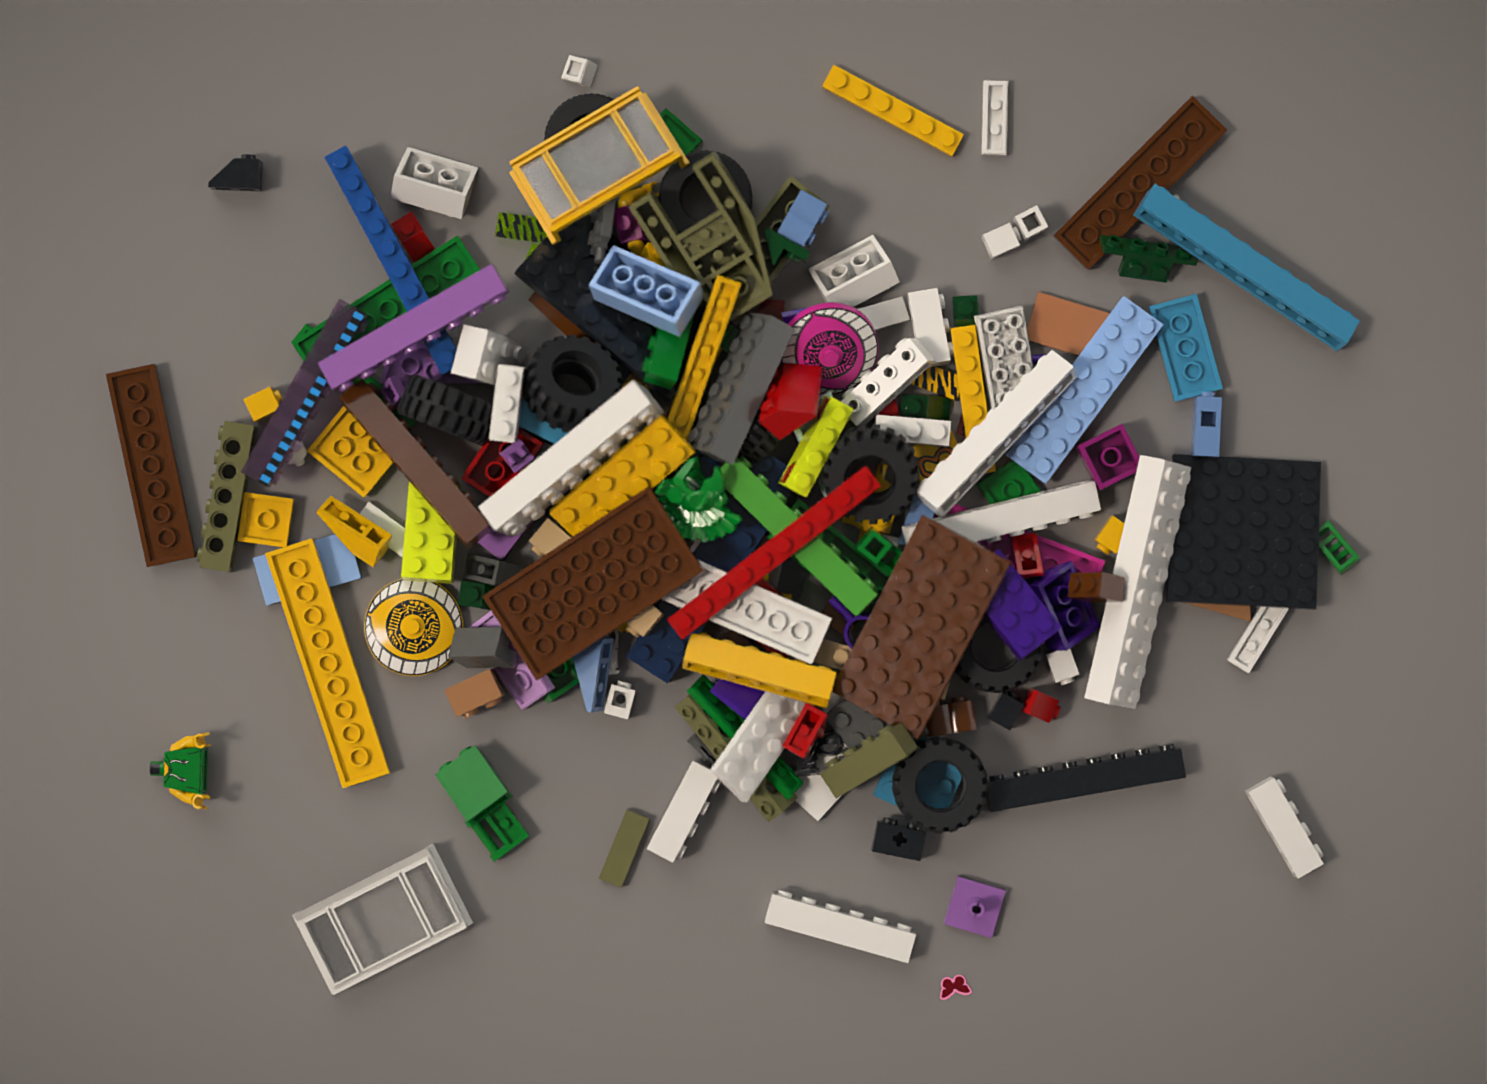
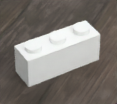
[907,288,954,368]
[489,364,526,443]
[875,415,951,447]

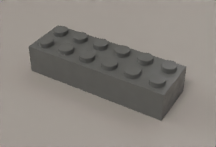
[688,312,795,465]

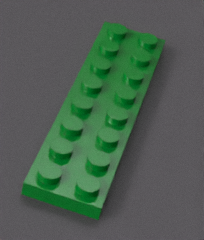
[291,235,480,380]

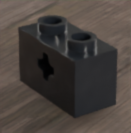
[871,817,926,861]

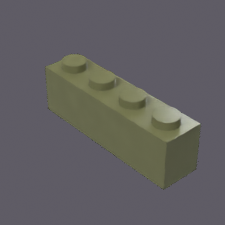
[820,723,918,798]

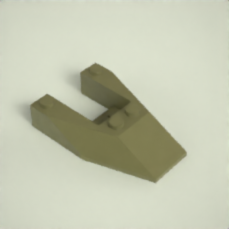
[629,151,773,321]

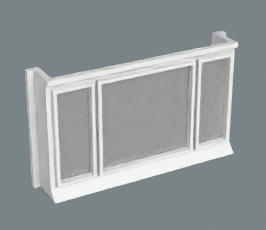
[292,844,473,995]

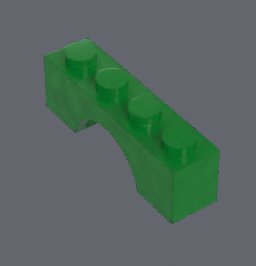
[856,526,903,574]

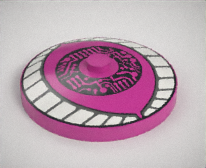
[780,302,879,395]

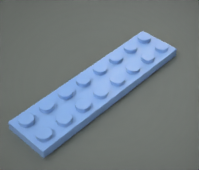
[1006,296,1164,485]

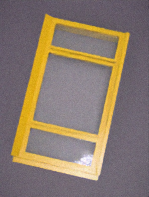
[509,86,690,245]

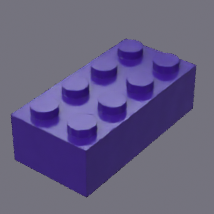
[984,549,1062,661]

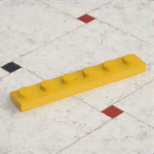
[822,65,964,157]
[950,324,996,473]

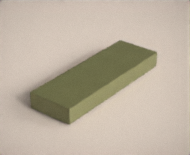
[599,809,650,888]

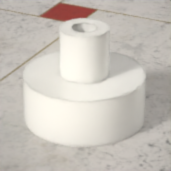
[283,440,307,467]

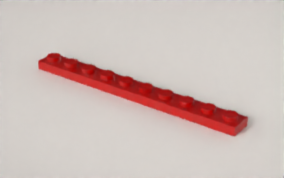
[667,466,881,639]

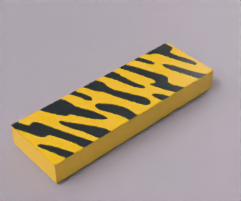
[911,366,960,401]

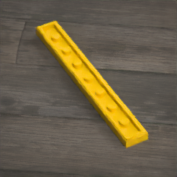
[667,275,742,472]

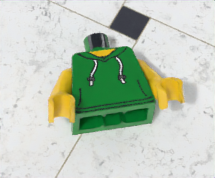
[150,732,211,810]

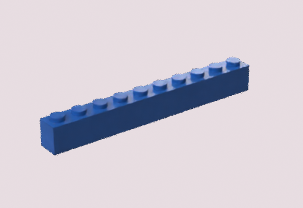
[324,145,457,378]

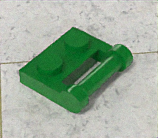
[465,803,530,862]

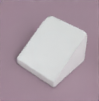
[561,55,597,88]

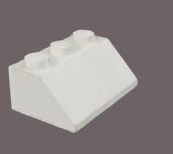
[390,147,478,219]
[808,235,900,307]

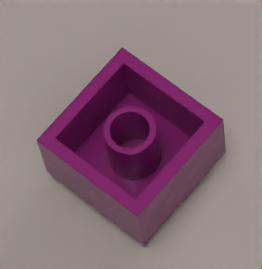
[1075,424,1140,491]

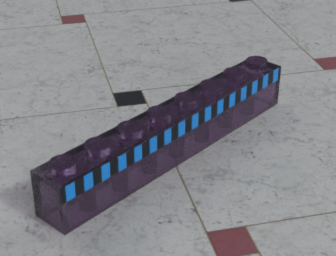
[241,298,369,488]

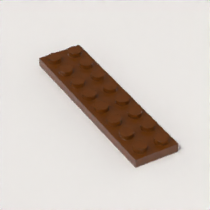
[1053,95,1227,271]
[106,364,197,567]

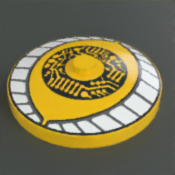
[364,579,464,676]

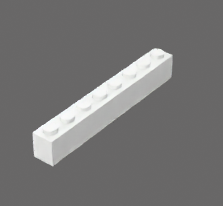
[916,350,1077,518]
[901,480,1101,545]

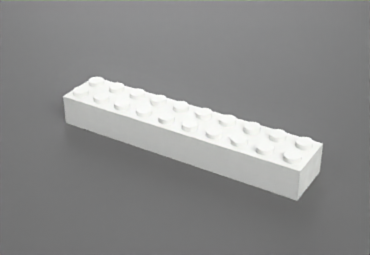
[1084,455,1191,709]

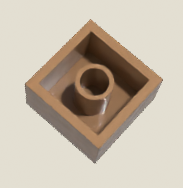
[444,668,506,719]

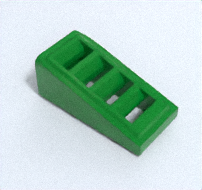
[1318,520,1360,575]

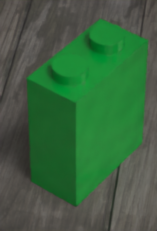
[435,745,513,826]

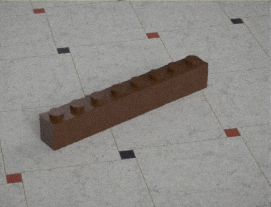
[339,379,491,549]

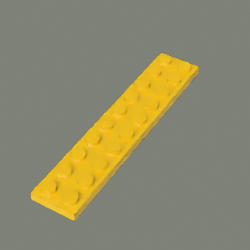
[265,538,391,788]

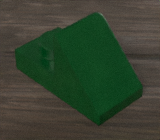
[764,228,810,268]
[952,295,979,345]
[900,394,951,421]
[458,580,497,610]

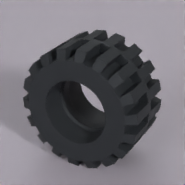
[737,402,779,464]

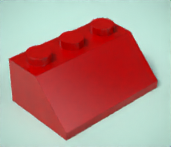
[759,363,823,440]
[461,428,543,497]

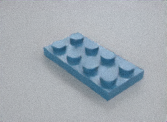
[1148,293,1223,402]

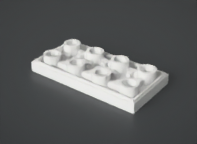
[974,306,1033,410]

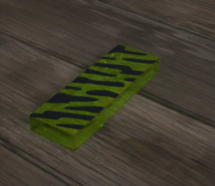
[495,212,552,243]

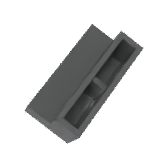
[448,627,517,668]

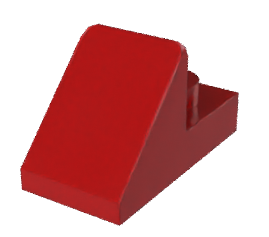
[391,211,435,263]
[1011,533,1043,577]
[782,703,828,759]

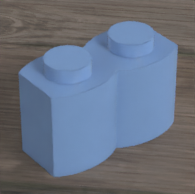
[777,190,829,247]

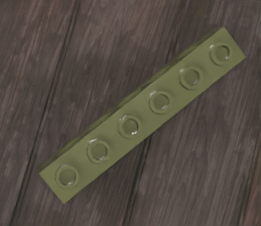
[197,421,258,572]
[675,694,798,822]

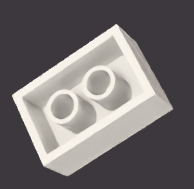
[451,325,527,387]

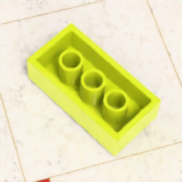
[401,482,461,584]

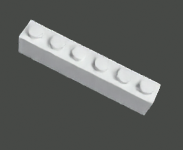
[764,890,916,963]

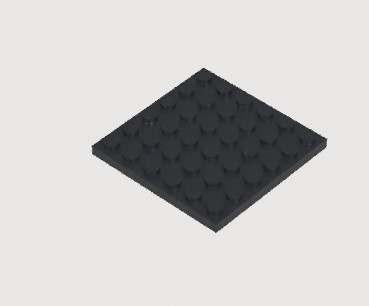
[1166,454,1321,610]

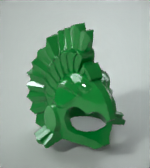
[655,457,742,543]

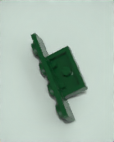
[1099,235,1198,283]

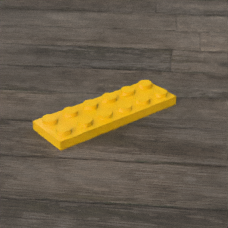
[550,414,695,537]

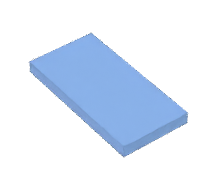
[253,534,362,606]

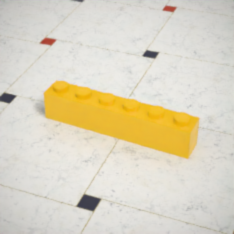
[682,633,836,708]

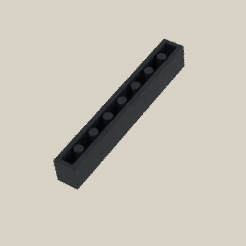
[986,744,1186,812]

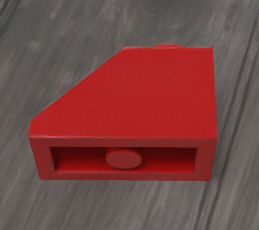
[1021,688,1061,723]

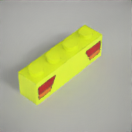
[778,396,853,497]

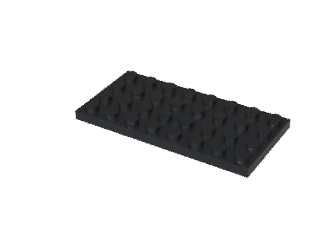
[514,214,726,402]

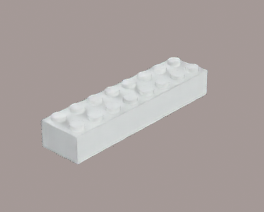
[478,381,664,537]

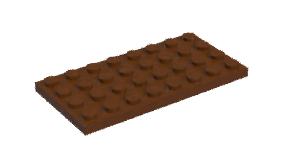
[482,486,704,681]
[831,515,1012,739]

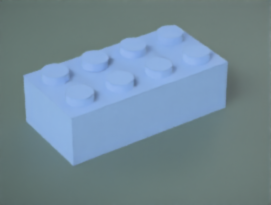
[589,245,704,337]

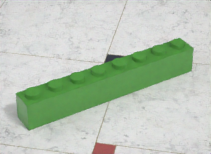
[720,456,878,617]

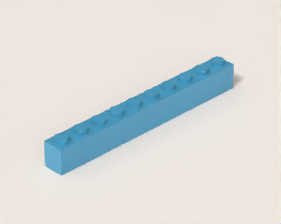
[1133,184,1360,351]

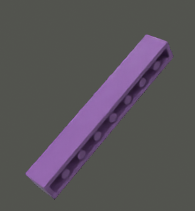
[318,264,510,392]

